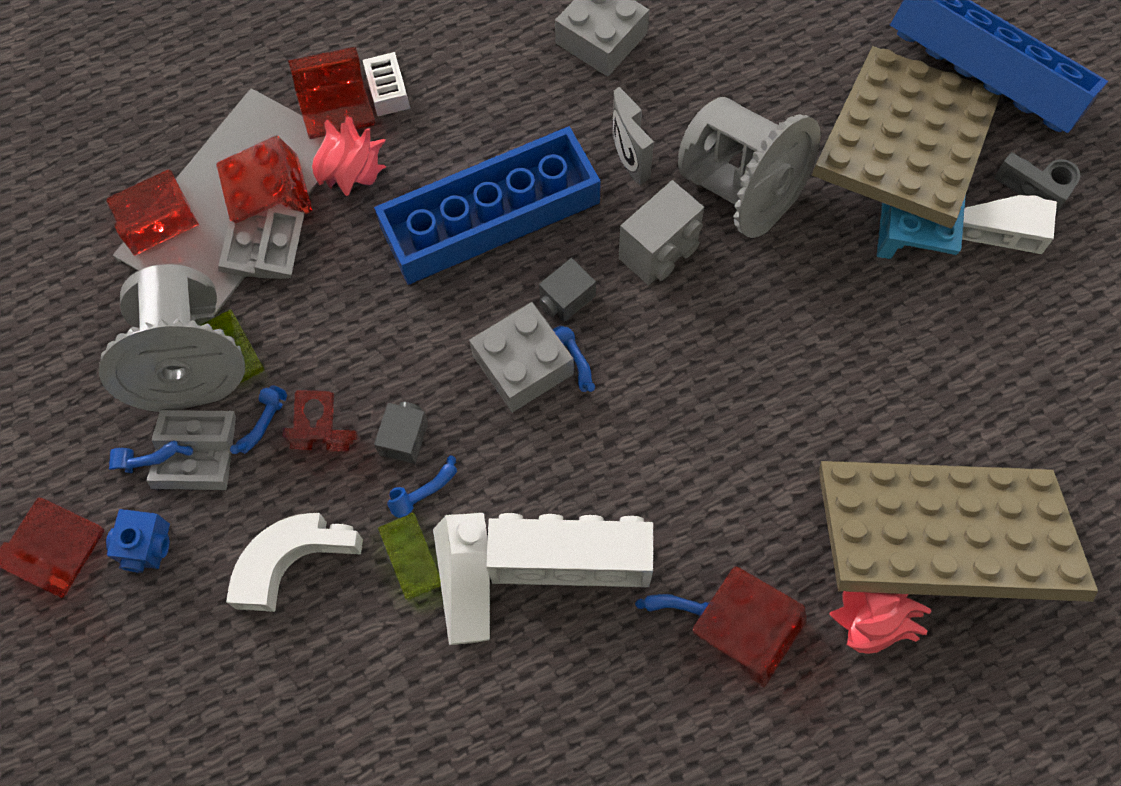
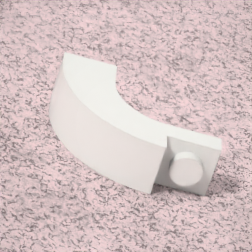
[226,513,363,612]

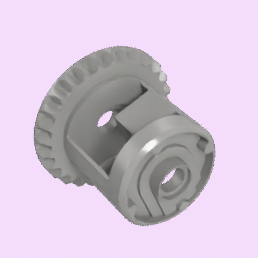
[678,97,821,238]
[99,264,245,412]

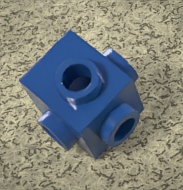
[106,509,170,573]

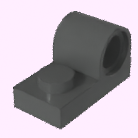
[994,152,1080,213]

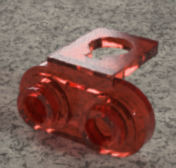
[282,390,358,451]

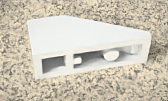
[962,195,1057,254]
[433,513,490,645]

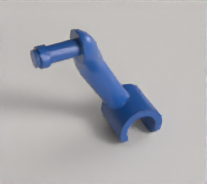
[552,326,595,392]
[230,385,287,454]
[109,440,193,473]
[387,456,457,518]
[635,594,725,629]

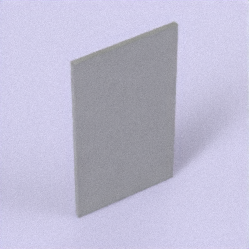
[113,89,326,316]

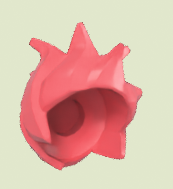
[312,117,386,196]
[829,591,932,654]

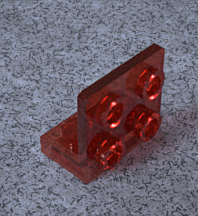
[288,47,375,139]
[216,135,313,223]
[106,170,199,256]
[0,497,104,598]
[692,567,807,688]

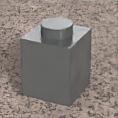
[539,258,596,322]
[374,402,428,464]

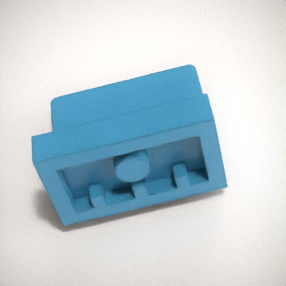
[877,195,966,259]

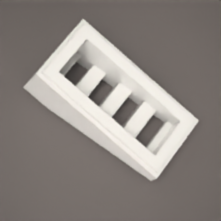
[363,52,410,116]

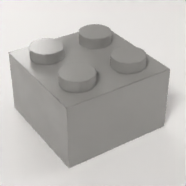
[555,0,649,77]
[618,180,704,285]
[469,302,574,412]

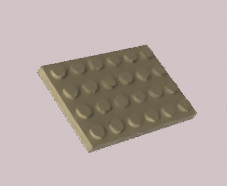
[812,46,1000,229]
[819,461,1098,602]

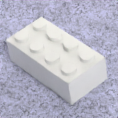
[486,513,653,587]

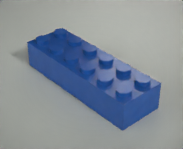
[890,0,1108,133]
[374,126,601,285]

